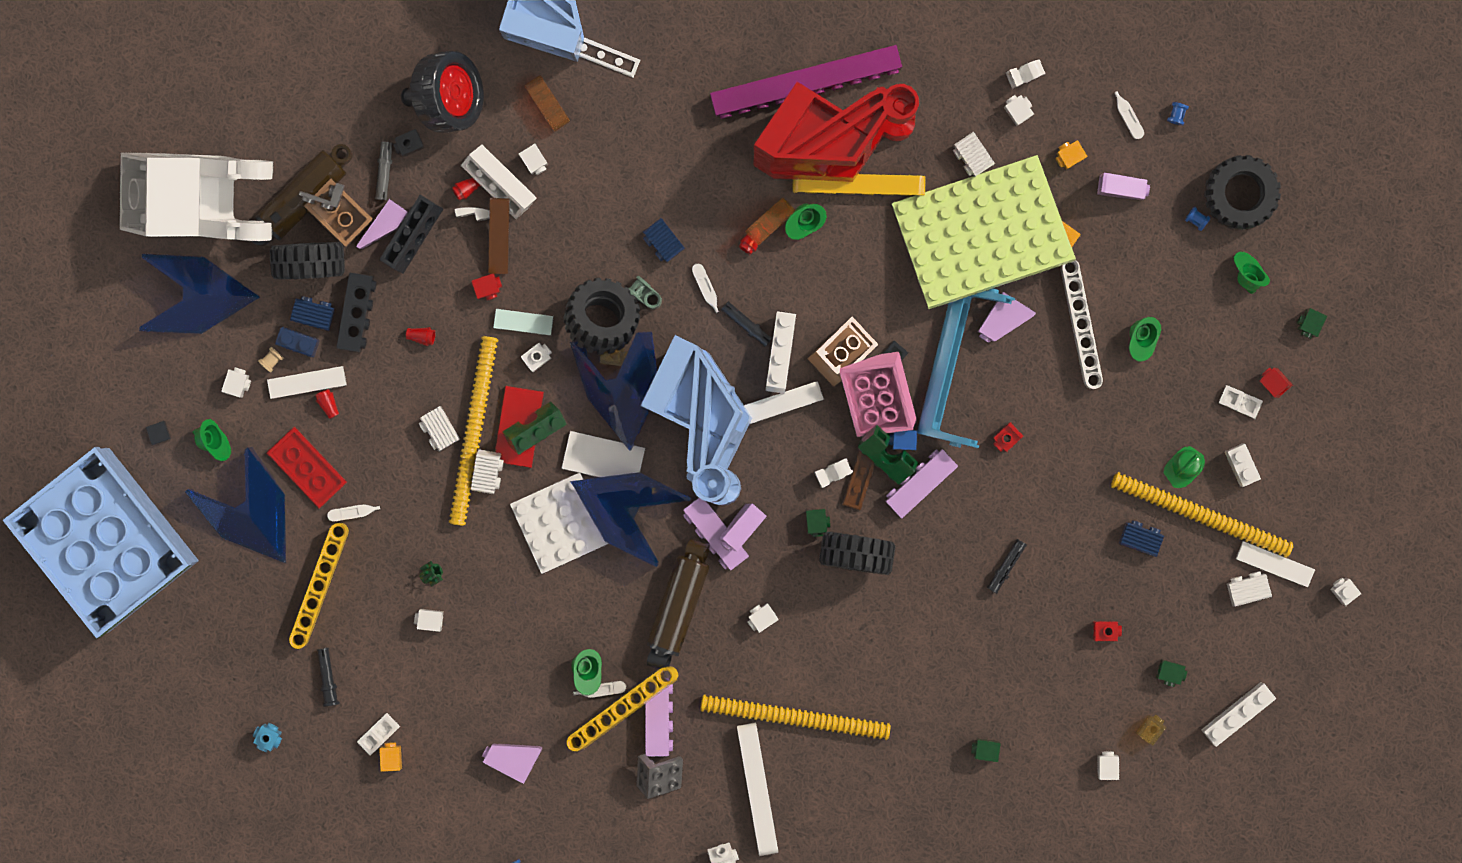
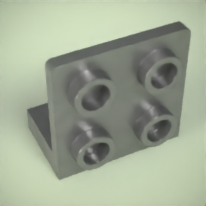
[299,183,345,210]
[637,754,683,799]

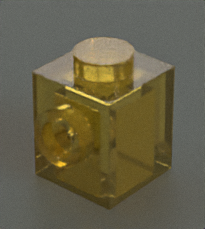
[600,347,629,366]
[1135,714,1167,746]

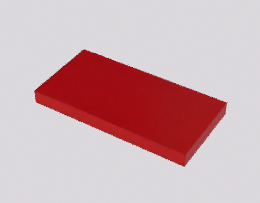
[495,386,544,468]
[267,427,347,509]

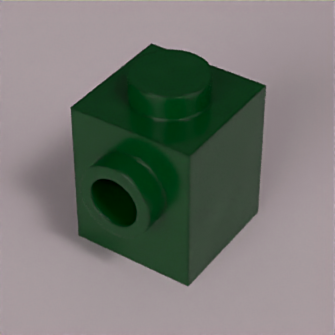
[1297,308,1327,339]
[806,509,831,537]
[1156,659,1187,687]
[971,738,1001,762]

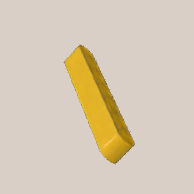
[793,174,925,196]
[289,523,349,649]
[567,666,678,751]

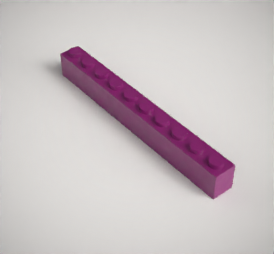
[710,45,902,119]

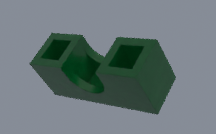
[502,402,567,455]
[858,425,918,485]

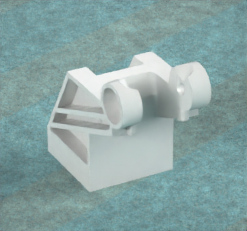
[120,153,273,241]

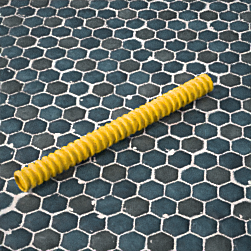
[449,336,498,526]
[1111,472,1293,558]
[700,694,891,740]

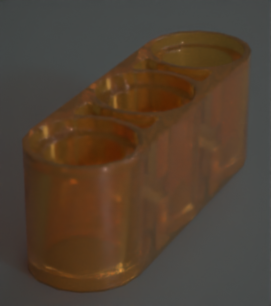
[524,75,570,132]
[745,197,795,246]

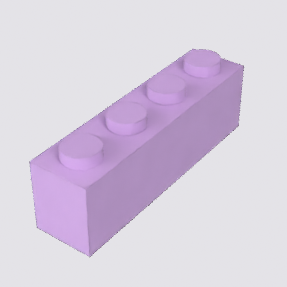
[886,449,958,518]
[683,498,749,570]
[646,678,673,756]

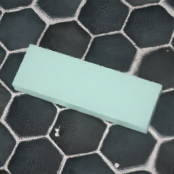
[494,309,553,335]

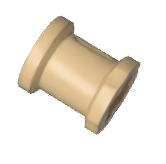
[258,347,284,372]

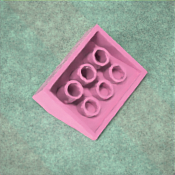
[839,352,916,437]

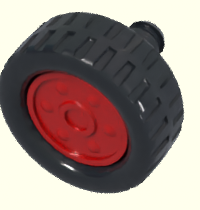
[401,51,484,133]

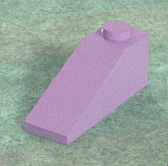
[356,199,409,249]

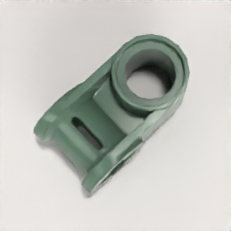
[628,276,662,309]

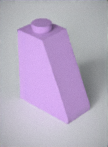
[1097,173,1150,200]
[977,292,1036,343]
[719,504,767,552]
[482,744,542,784]

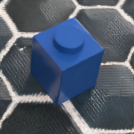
[889,430,917,450]

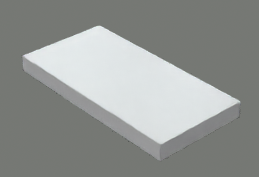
[562,431,645,485]

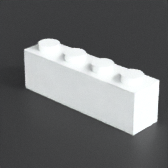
[461,145,537,219]
[766,312,796,394]
[1201,682,1276,747]

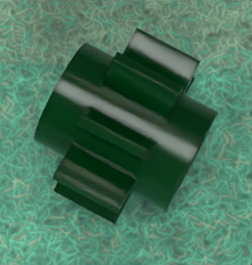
[419,561,443,587]

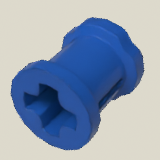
[1167,102,1189,126]
[1185,207,1210,231]

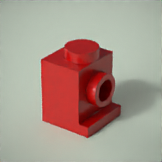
[993,422,1023,452]
[1093,621,1122,641]

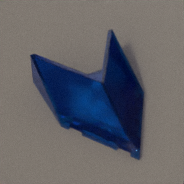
[139,254,260,334]
[570,332,657,451]
[185,447,286,563]
[570,472,691,567]

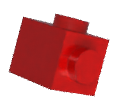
[472,274,502,300]
[1260,368,1293,398]

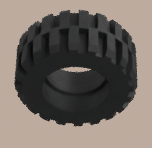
[1204,155,1281,230]
[270,242,345,279]
[563,278,640,355]
[819,532,896,575]

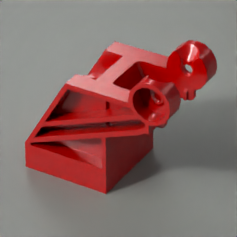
[754,82,919,182]

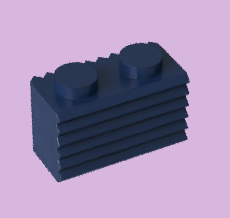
[643,218,685,263]
[290,296,335,331]
[275,327,320,357]
[1119,520,1164,557]

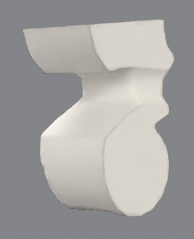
[1006,60,1046,89]
[814,458,853,488]

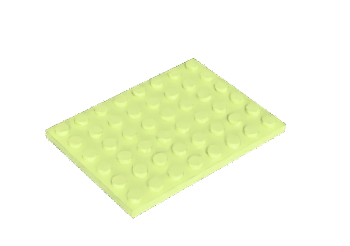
[892,155,1076,309]

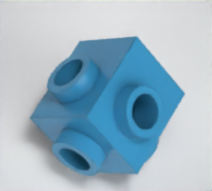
[253,723,282,752]

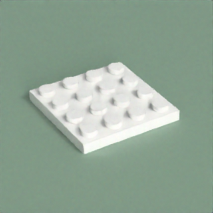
[510,473,611,574]

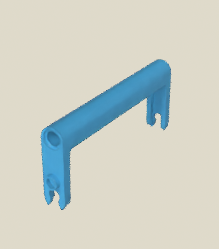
[917,289,1015,448]

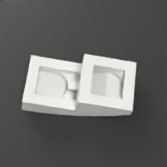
[455,208,490,221]
[1219,385,1263,419]
[357,713,400,755]

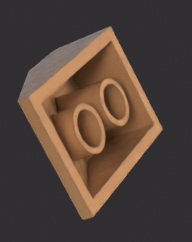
[304,179,373,246]
[807,317,878,387]

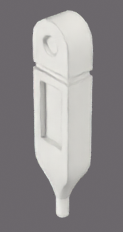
[1115,91,1144,139]
[692,264,719,313]
[328,505,380,521]
[574,681,626,697]

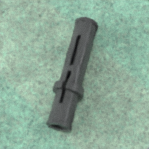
[375,142,393,200]

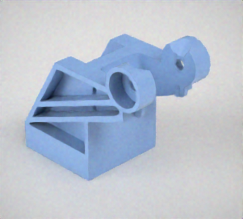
[499,0,584,62]
[641,335,752,506]

